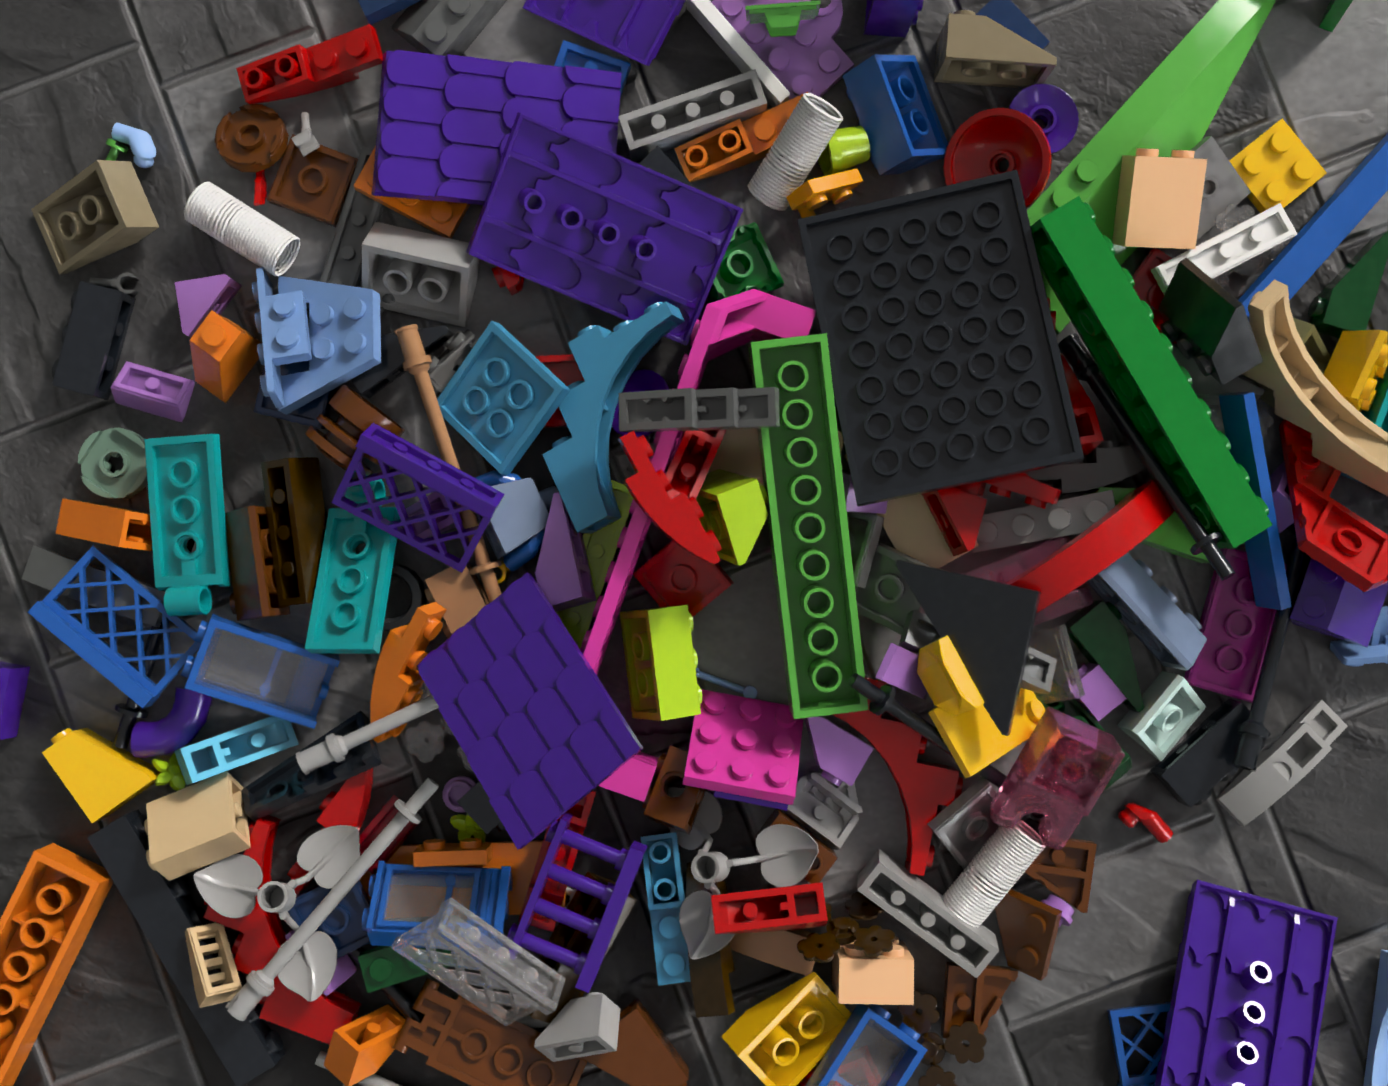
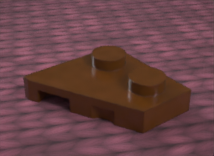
[1025,833,1097,913]
[995,888,1062,981]
[941,962,1018,1038]

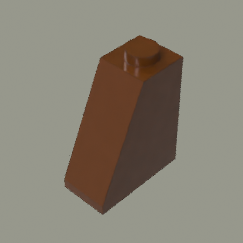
[581,998,689,1086]

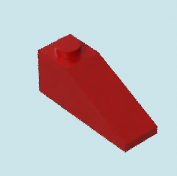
[665,430,727,499]
[711,882,828,935]

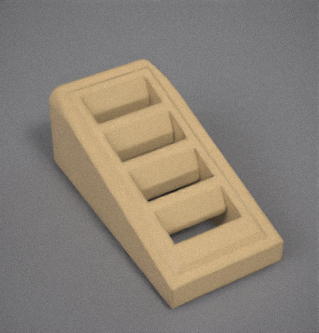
[185,923,242,1008]

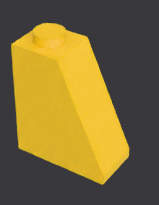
[42,728,162,823]

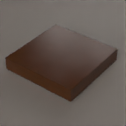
[267,134,358,228]

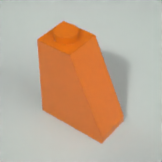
[189,310,262,403]
[55,498,152,551]

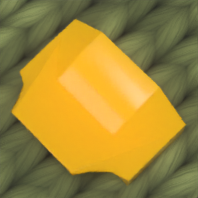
[917,635,985,716]

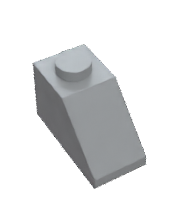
[534,992,620,1062]

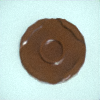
[214,104,289,172]

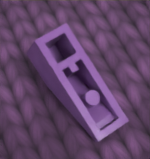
[535,492,596,612]
[875,643,928,700]

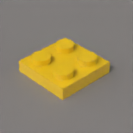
[1229,118,1327,213]

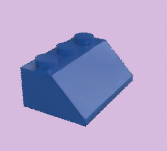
[842,54,948,176]

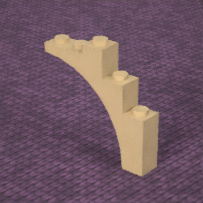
[1243,279,1388,496]

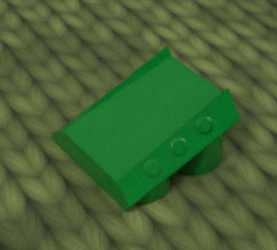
[705,222,784,305]

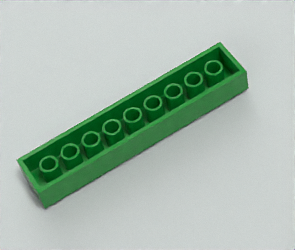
[1030,196,1273,549]

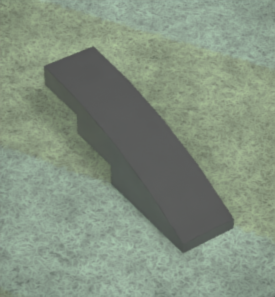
[618,387,780,432]
[21,545,165,627]
[899,610,1057,694]

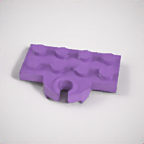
[711,0,854,100]

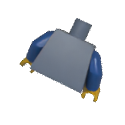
[474,470,559,584]

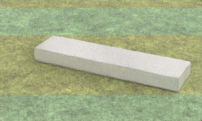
[686,0,790,108]
[1151,203,1298,295]

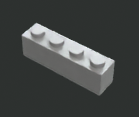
[618,69,767,162]
[857,849,999,978]

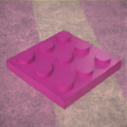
[682,689,804,805]

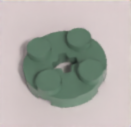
[78,428,148,499]

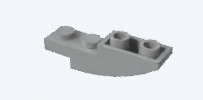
[1216,699,1348,826]

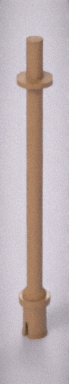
[394,324,502,603]

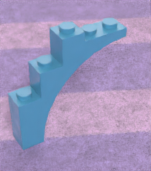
[542,302,685,534]

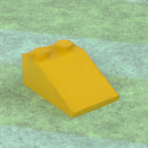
[928,688,1050,779]
[721,972,852,1086]

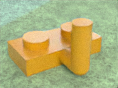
[786,168,863,218]

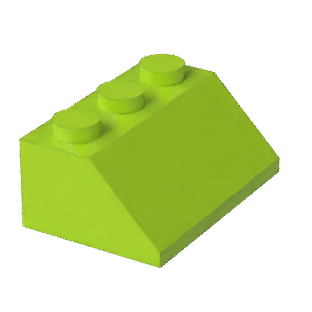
[696,469,768,566]
[620,605,702,721]

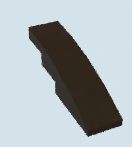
[686,862,735,1018]

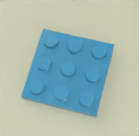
[437,321,570,475]

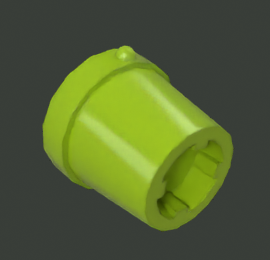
[818,126,870,176]

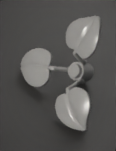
[668,787,819,959]
[193,825,360,1002]

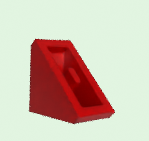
[922,487,987,556]

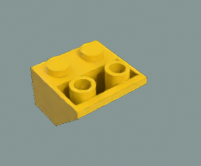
[1323,330,1388,413]

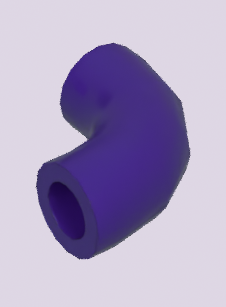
[130,687,213,758]

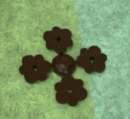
[797,892,896,963]
[872,990,987,1086]

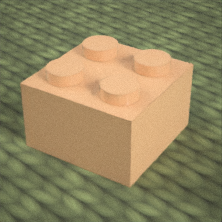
[832,936,914,1005]

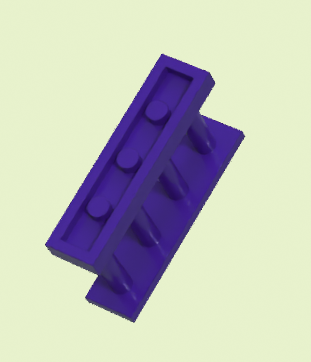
[505,813,648,993]

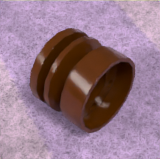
[305,384,405,476]

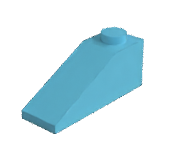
[174,716,299,785]

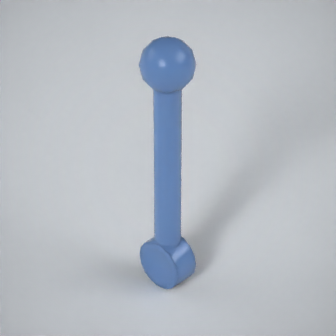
[696,666,757,699]

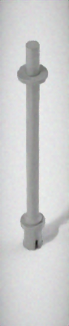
[296,695,439,775]
[225,777,439,1021]

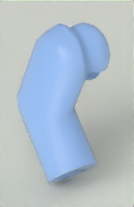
[111,123,156,168]

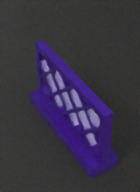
[331,423,505,573]

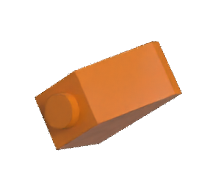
[323,1004,406,1086]

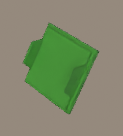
[745,0,820,37]

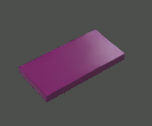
[1184,548,1288,703]

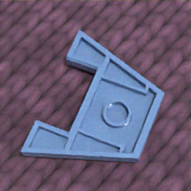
[278,276,381,415]

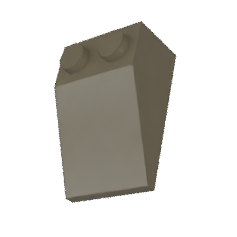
[934,10,1057,89]
[31,160,159,274]

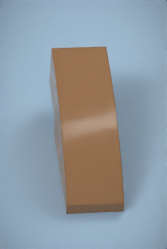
[730,929,815,976]

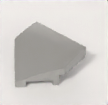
[784,772,863,850]

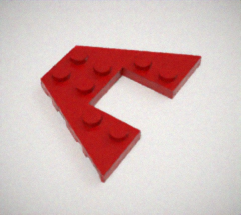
[1279,419,1388,592]

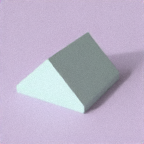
[1117,671,1206,761]

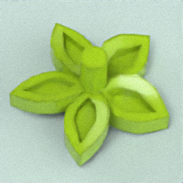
[152,753,186,791]
[450,813,486,842]

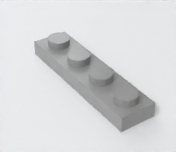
[972,490,1116,553]

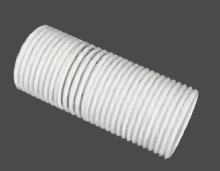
[748,93,843,211]
[184,181,300,277]
[942,815,1046,928]

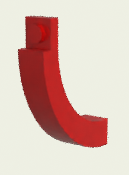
[1006,479,1174,613]

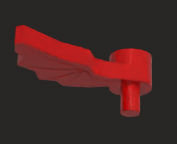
[254,164,274,206]

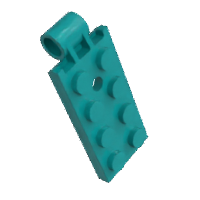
[144,434,230,616]
[305,479,400,654]

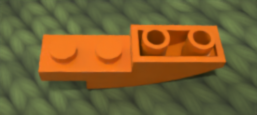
[674,92,808,182]
[370,602,447,743]

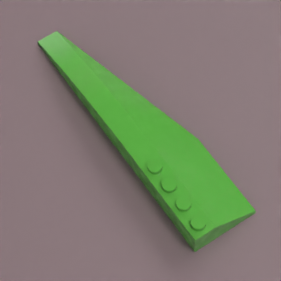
[1027,0,1276,334]

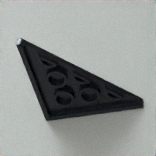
[896,560,1041,736]

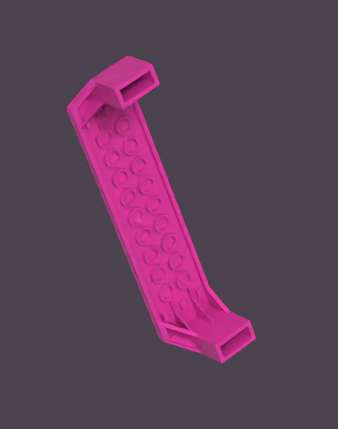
[580,289,816,802]

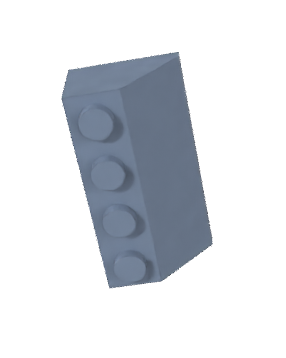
[1087,552,1207,671]

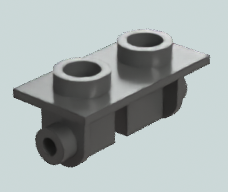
[428,329,478,397]

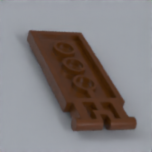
[392,978,587,1086]

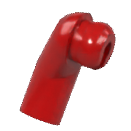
[1118,803,1173,843]

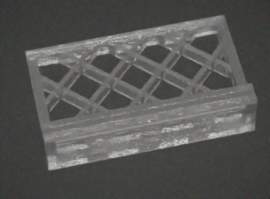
[391,897,566,1026]

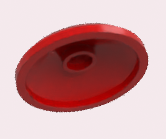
[944,108,1052,209]

